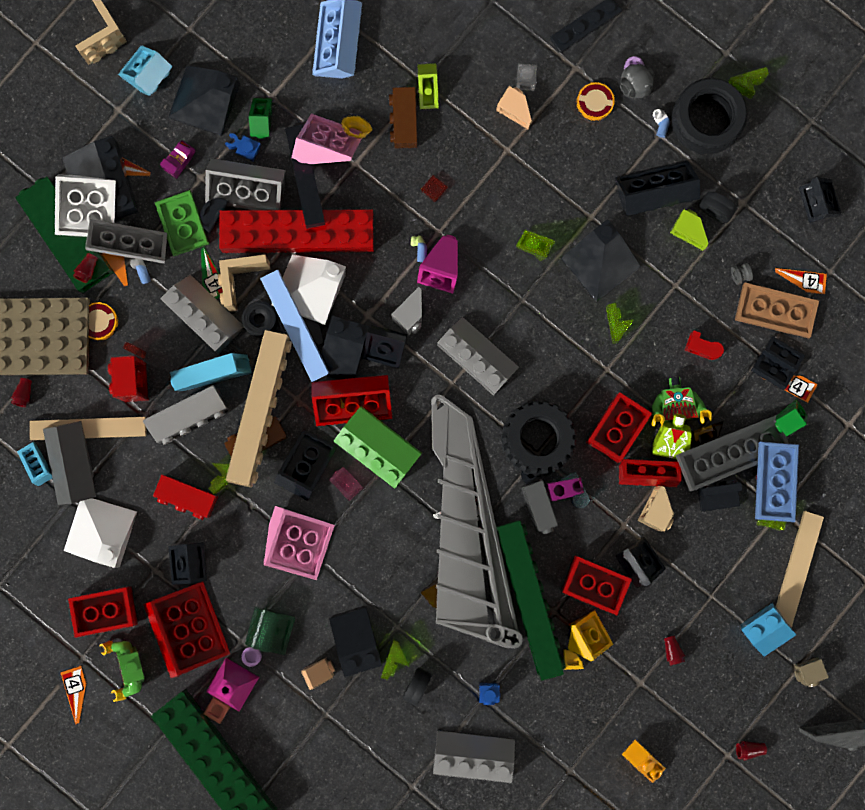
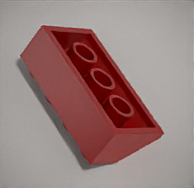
[312,375,392,426]

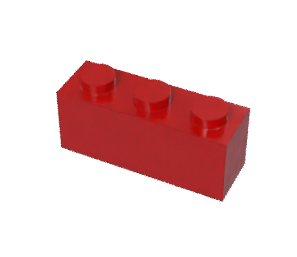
[619,459,681,487]
[153,475,218,520]

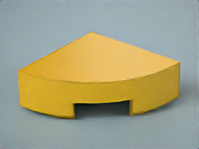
[563,649,584,669]

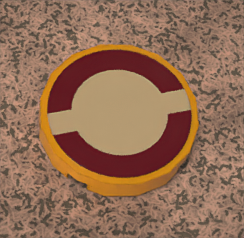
[577,83,614,121]
[89,302,118,341]

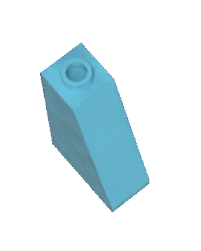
[170,353,252,391]

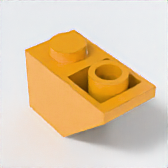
[622,740,666,783]

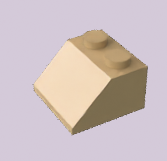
[638,486,674,532]

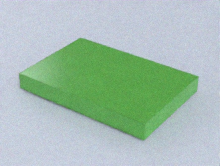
[155,190,209,256]

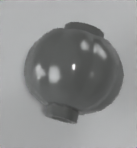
[620,64,655,99]

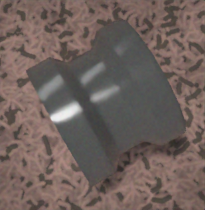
[731,262,753,285]

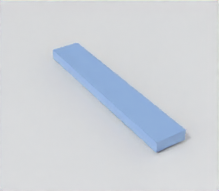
[260,270,329,382]

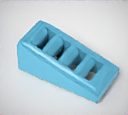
[17,442,52,486]

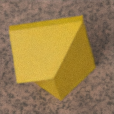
[568,610,613,661]

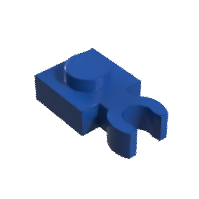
[225,133,261,162]

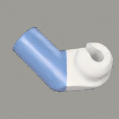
[653,109,670,138]

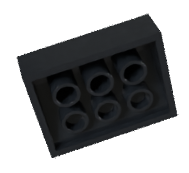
[63,136,139,220]

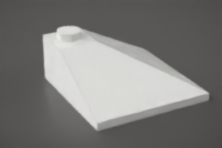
[55,174,116,237]
[271,255,346,325]
[64,498,137,568]

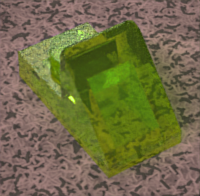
[728,67,769,99]
[516,230,555,261]
[606,303,634,344]
[208,463,230,494]
[381,639,410,680]

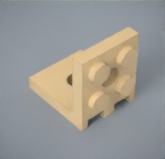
[76,0,127,65]
[218,255,271,312]

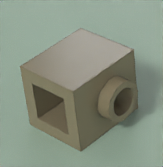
[794,657,828,687]

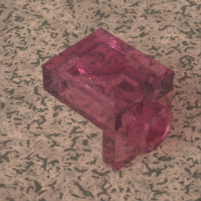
[330,467,363,501]

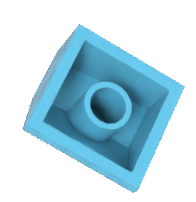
[118,46,173,96]

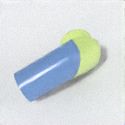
[411,235,427,262]

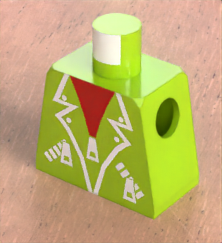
[651,413,691,459]

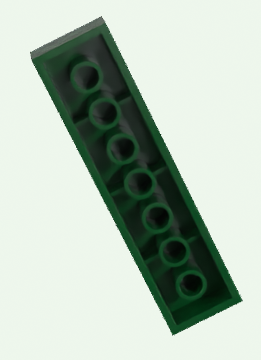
[496,521,566,681]
[151,689,278,810]

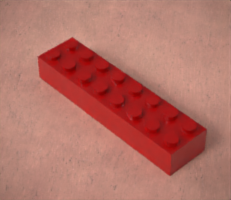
[219,210,374,253]

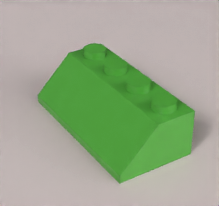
[334,406,422,488]

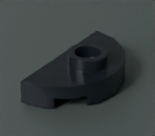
[200,198,229,233]

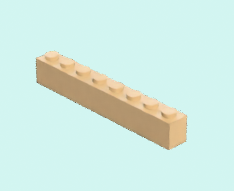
[226,330,292,488]

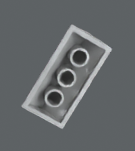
[85,219,167,263]

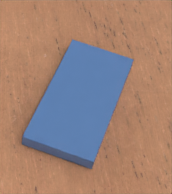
[755,441,799,522]

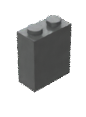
[521,481,558,534]

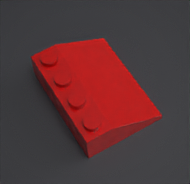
[144,581,230,678]

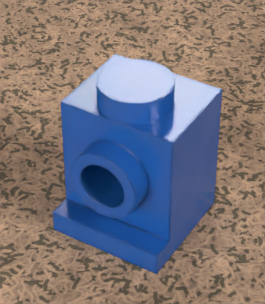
[479,683,500,705]

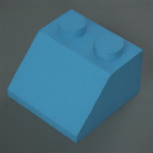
[741,603,796,657]

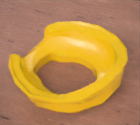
[341,116,372,138]

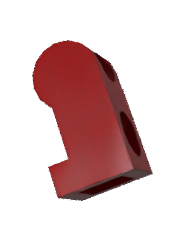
[685,331,724,360]

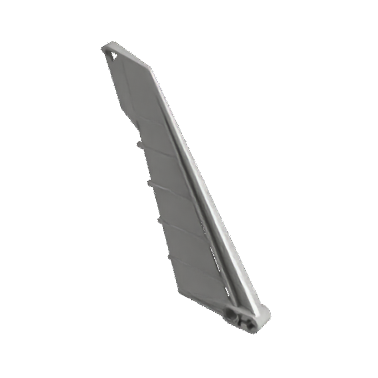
[431,395,523,648]

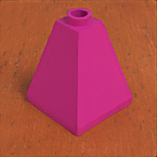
[417,235,458,294]
[206,658,259,711]

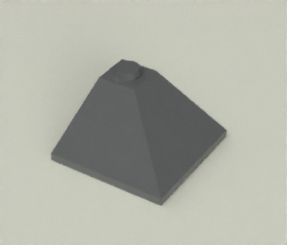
[799,719,865,751]

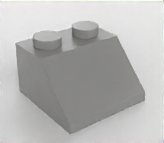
[391,287,422,336]

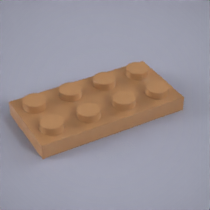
[735,283,819,338]

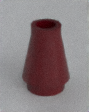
[73,253,98,283]
[11,378,32,408]
[664,636,685,666]
[736,741,767,761]

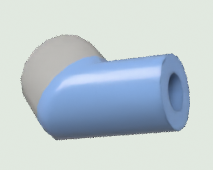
[130,258,151,284]

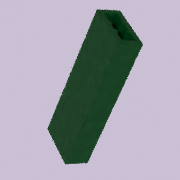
[15,176,114,294]

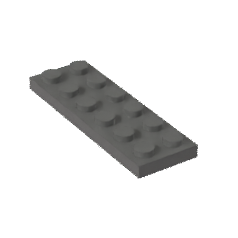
[676,415,789,491]

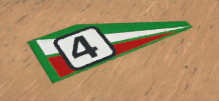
[201,247,223,299]

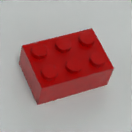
[108,356,149,402]
[586,392,652,463]
[560,556,632,615]
[68,586,138,637]

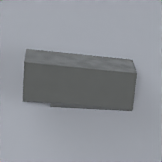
[43,421,96,505]

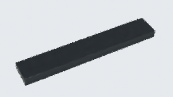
[285,125,325,229]

